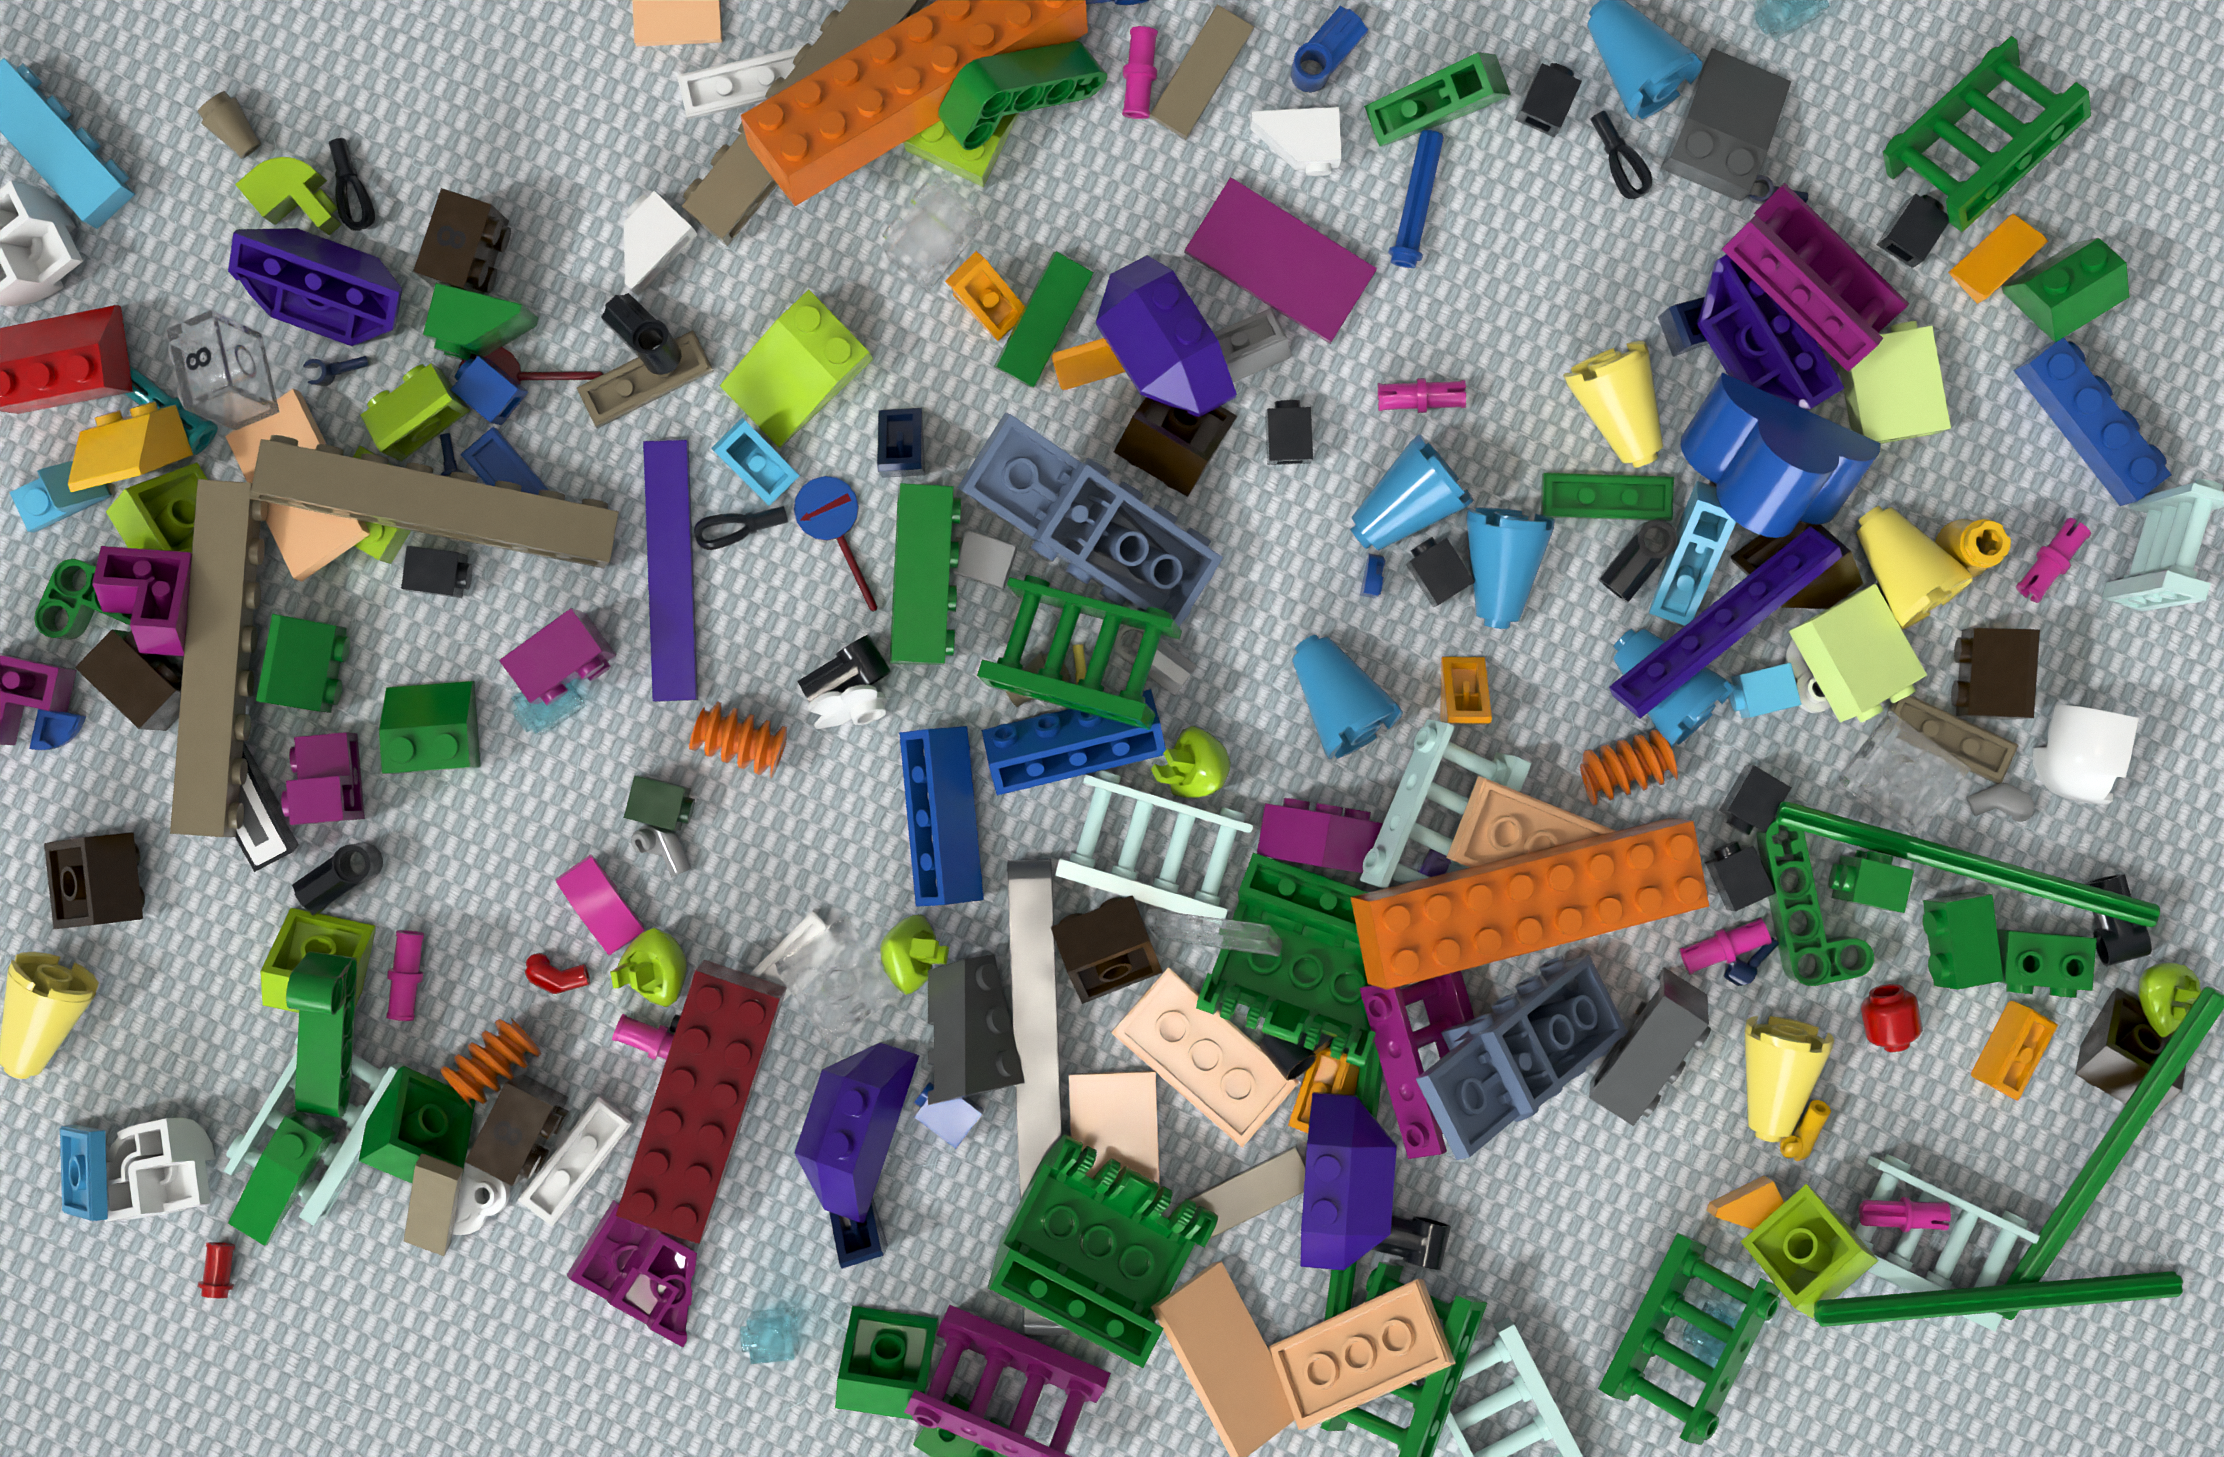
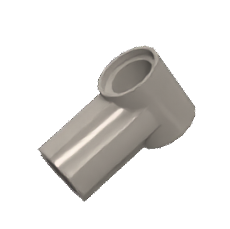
[1114,625,1197,696]

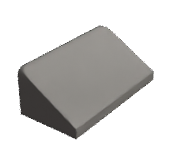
[1214,308,1292,382]

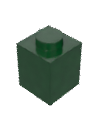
[623,775,695,831]

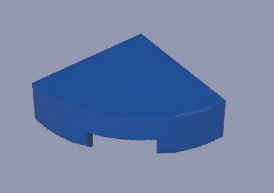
[1360,553,1385,598]
[29,709,86,750]

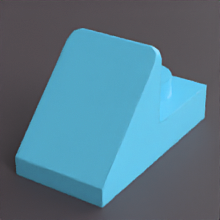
[711,418,800,506]
[9,461,112,533]

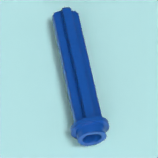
[1388,130,1444,268]

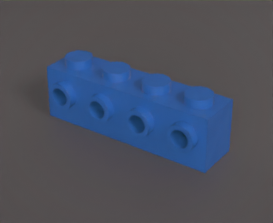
[2013,338,2172,506]
[981,689,1166,796]
[899,726,984,907]

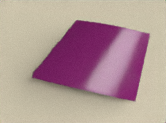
[567,1200,697,1347]

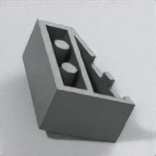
[928,954,1025,1105]
[1589,967,1711,1126]

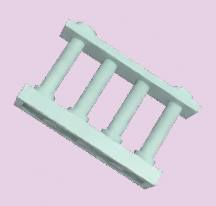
[2102,479,2224,611]
[1360,719,1532,889]
[1055,770,1253,926]
[224,1036,413,1226]
[1855,1154,2040,1332]
[1415,1317,1583,1457]

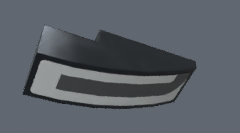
[235,741,299,872]

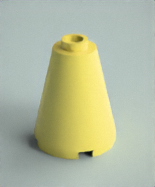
[1563,341,1663,468]
[1856,506,1973,630]
[0,952,99,1079]
[1744,1016,1834,1142]

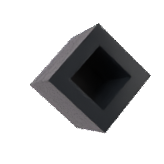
[1515,63,1582,138]
[1876,194,1949,268]
[1265,400,1313,465]
[1406,537,1475,608]
[401,546,472,598]
[1719,765,1792,836]
[1705,841,1775,912]

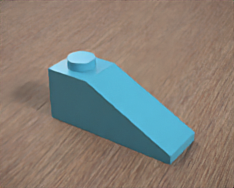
[1649,481,1736,626]

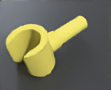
[1072,644,1087,685]

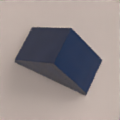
[1657,297,1709,357]
[877,408,926,478]
[829,1198,888,1269]

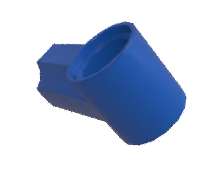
[1290,5,1368,93]

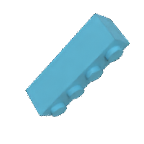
[0,58,135,229]

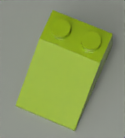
[719,289,873,448]

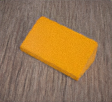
[1948,213,2048,304]
[1051,338,1125,390]
[1971,1001,2058,1101]
[1288,1047,1360,1133]

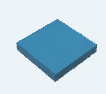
[60,1124,108,1221]

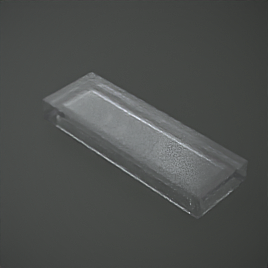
[1144,909,1283,957]

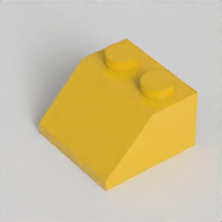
[68,401,193,492]

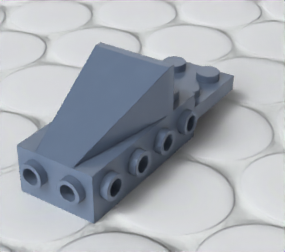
[957,412,1223,627]
[1416,955,1628,1160]

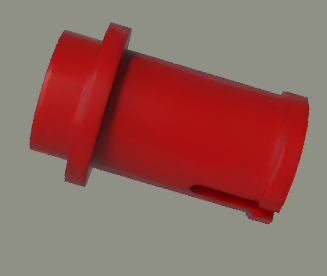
[197,1242,235,1299]

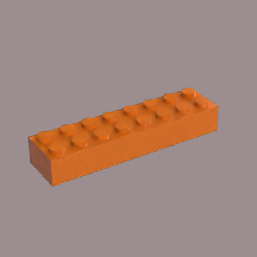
[740,0,1088,206]
[1351,818,1709,990]

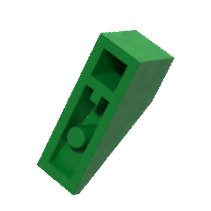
[1364,52,1511,147]
[228,1111,336,1246]

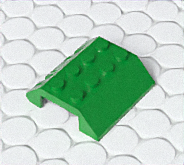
[1196,853,1376,1068]
[988,1134,1218,1368]

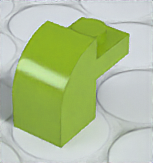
[235,157,342,235]

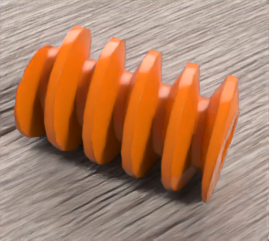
[689,701,787,779]
[1580,729,1678,806]
[440,1017,541,1109]

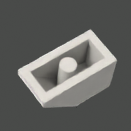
[1250,107,1341,176]
[624,191,698,296]

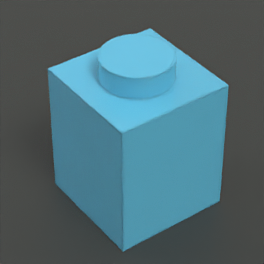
[1729,663,1801,718]

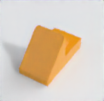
[945,251,1025,341]

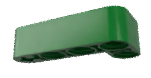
[938,41,1107,150]
[34,559,132,640]
[1756,818,1874,986]
[286,951,357,1118]

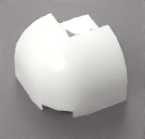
[0,181,83,306]
[2033,704,2139,805]
[105,1117,216,1222]

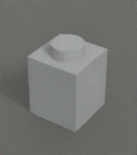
[953,530,1017,590]

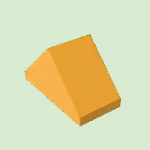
[1440,657,1492,725]
[1706,1175,1784,1230]

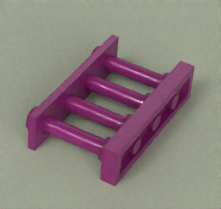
[1722,183,1910,372]
[1359,971,1475,1159]
[904,1304,1111,1457]

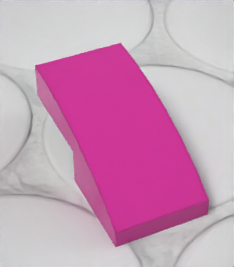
[555,854,645,955]

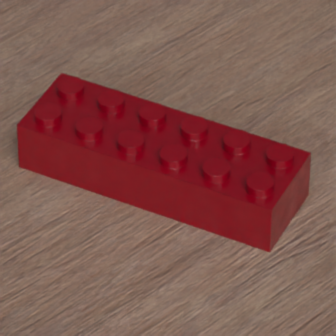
[616,960,787,1244]

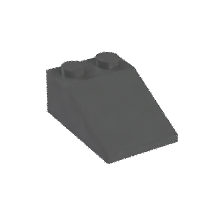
[1661,48,1792,202]

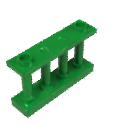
[1883,36,2091,232]
[977,575,1182,730]
[1598,1233,1780,1445]
[1320,1262,1487,1457]

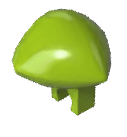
[1151,726,1231,798]
[880,914,949,995]
[610,928,687,1007]
[2138,962,2201,1037]

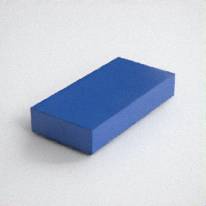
[460,426,549,495]

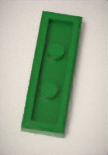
[994,251,1094,388]
[1541,473,1674,521]

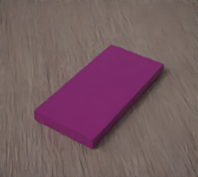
[1184,177,1377,344]

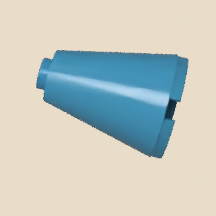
[1587,0,1703,119]
[1350,434,1474,550]
[1466,507,1555,629]
[1613,629,1735,749]
[1292,635,1403,759]

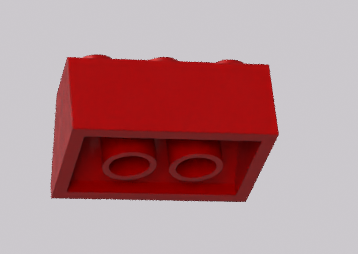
[0,305,133,414]

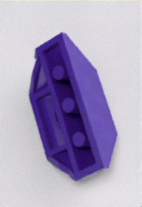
[228,228,403,346]
[1697,254,1845,411]
[1096,255,1237,417]
[794,1042,920,1223]
[1300,1092,1397,1271]

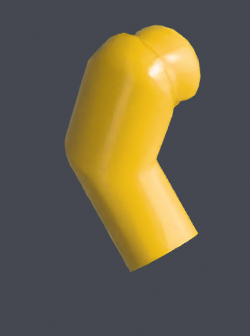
[1780,1100,1831,1161]

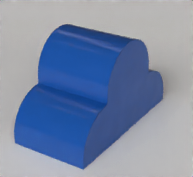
[1680,372,1881,538]

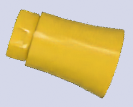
[1935,519,2011,578]

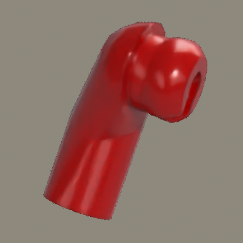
[525,953,590,994]

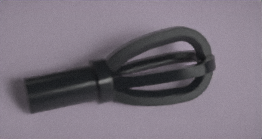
[1590,111,1652,199]
[329,138,375,231]
[694,506,788,550]

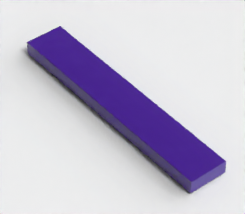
[643,440,698,702]
[1609,526,1842,719]

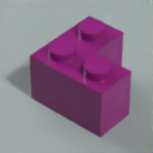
[92,546,192,656]
[499,608,616,706]
[0,653,77,745]
[281,732,365,825]
[1257,798,1383,873]

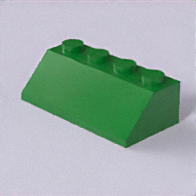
[889,483,961,665]

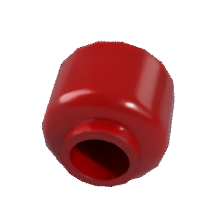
[1860,984,1923,1052]

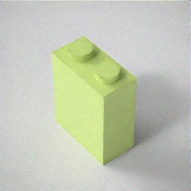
[1839,321,1951,444]
[1789,583,1927,723]

